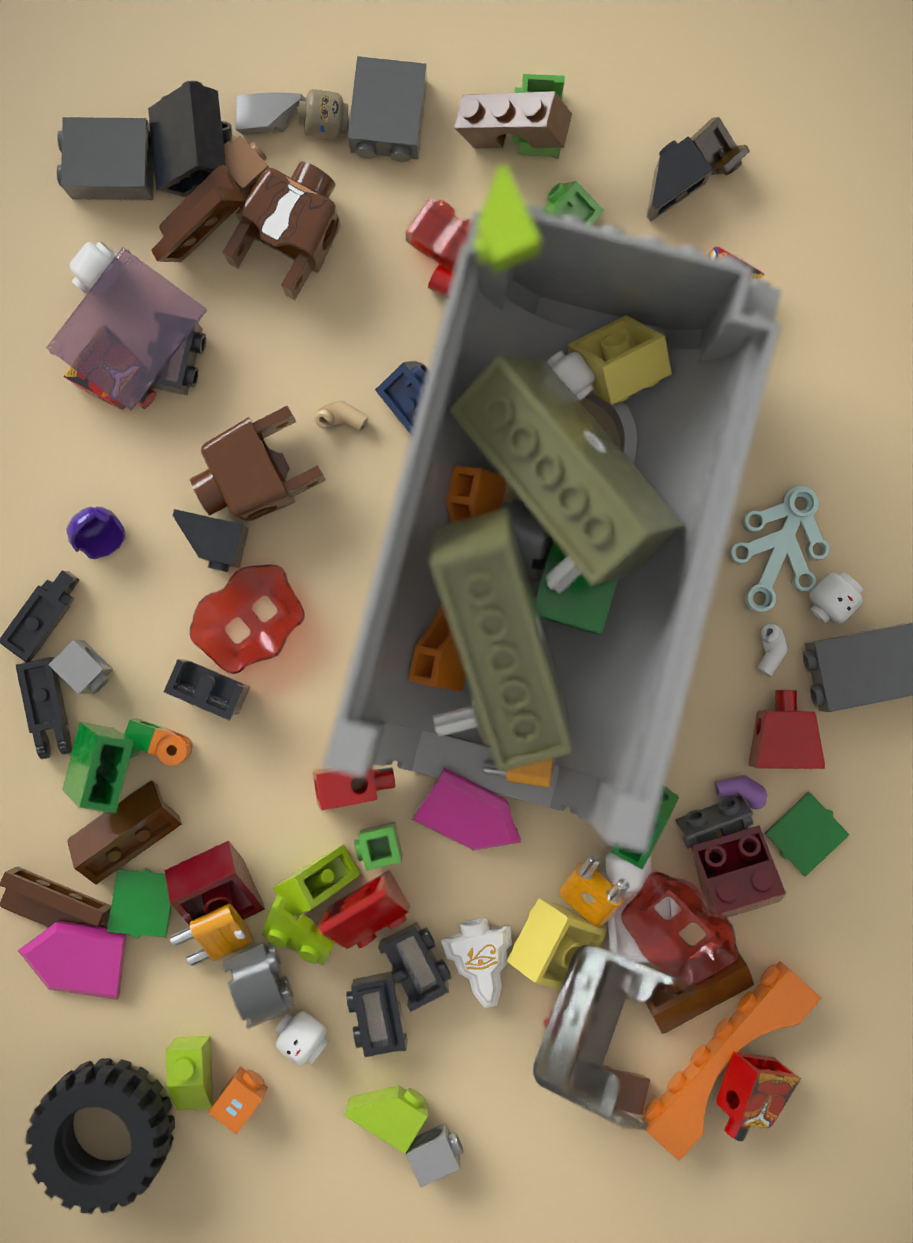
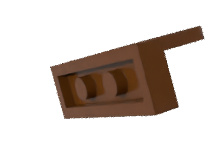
[151,165,245,262]
[67,780,182,885]
[0,866,111,927]
[637,938,754,1034]

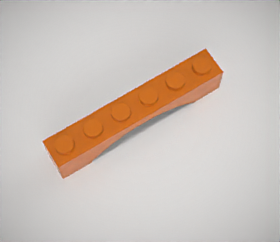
[408,466,507,692]
[642,961,822,1161]

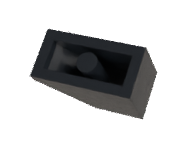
[647,136,713,222]
[172,509,249,572]

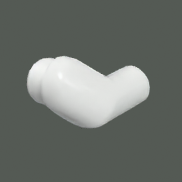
[756,623,788,677]

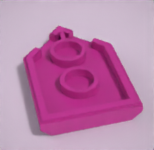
[412,768,521,851]
[18,921,127,1000]

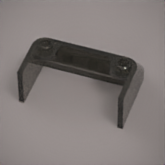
[533,945,695,1130]

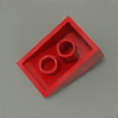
[317,870,410,950]

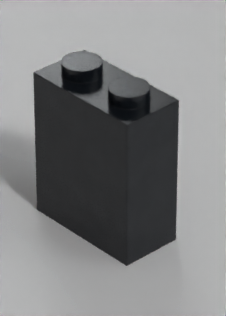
[148,81,226,197]

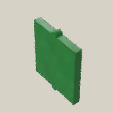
[764,792,849,877]
[107,868,171,939]

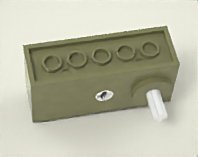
[449,355,685,593]
[430,507,573,772]

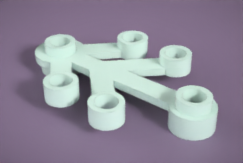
[729,486,830,612]

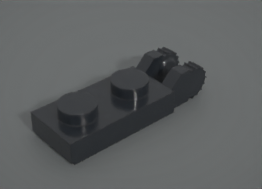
[16,657,72,760]

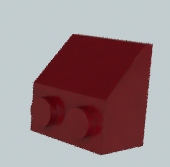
[164,840,265,926]

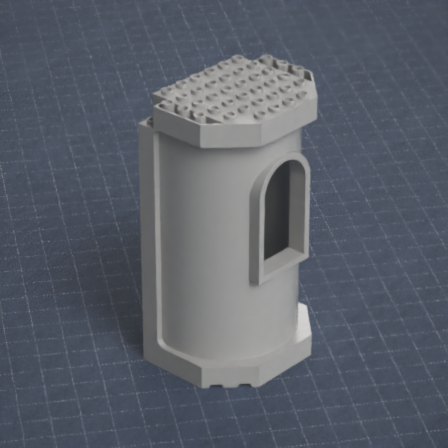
[323,205,782,852]

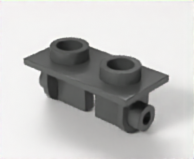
[675,795,753,849]

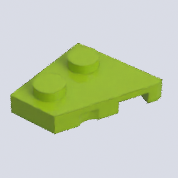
[261,895,335,966]

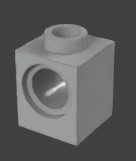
[48,639,113,695]
[406,1123,464,1187]

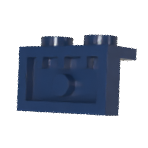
[375,361,429,435]

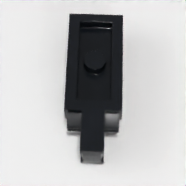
[0,570,80,662]

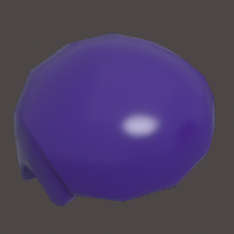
[66,506,125,559]

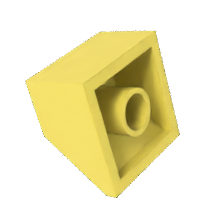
[567,315,672,405]
[507,898,608,993]

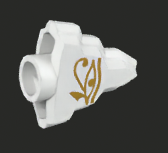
[441,918,512,1008]

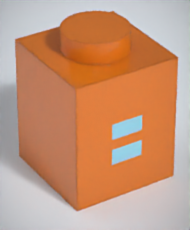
[208,1066,268,1135]

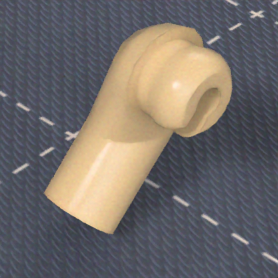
[315,401,369,431]

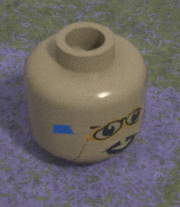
[298,89,349,140]

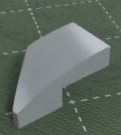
[236,93,306,135]

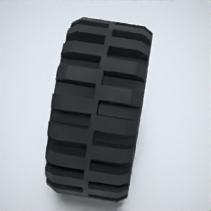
[25,1058,175,1214]

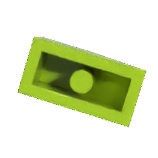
[473,164,541,275]
[272,844,361,917]
[165,1036,213,1111]
[344,1085,428,1154]

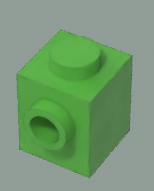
[354,822,403,871]

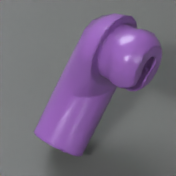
[715,775,768,810]

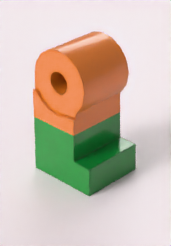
[124,718,192,766]

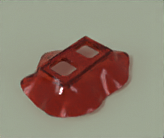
[189,564,305,674]
[621,872,738,984]

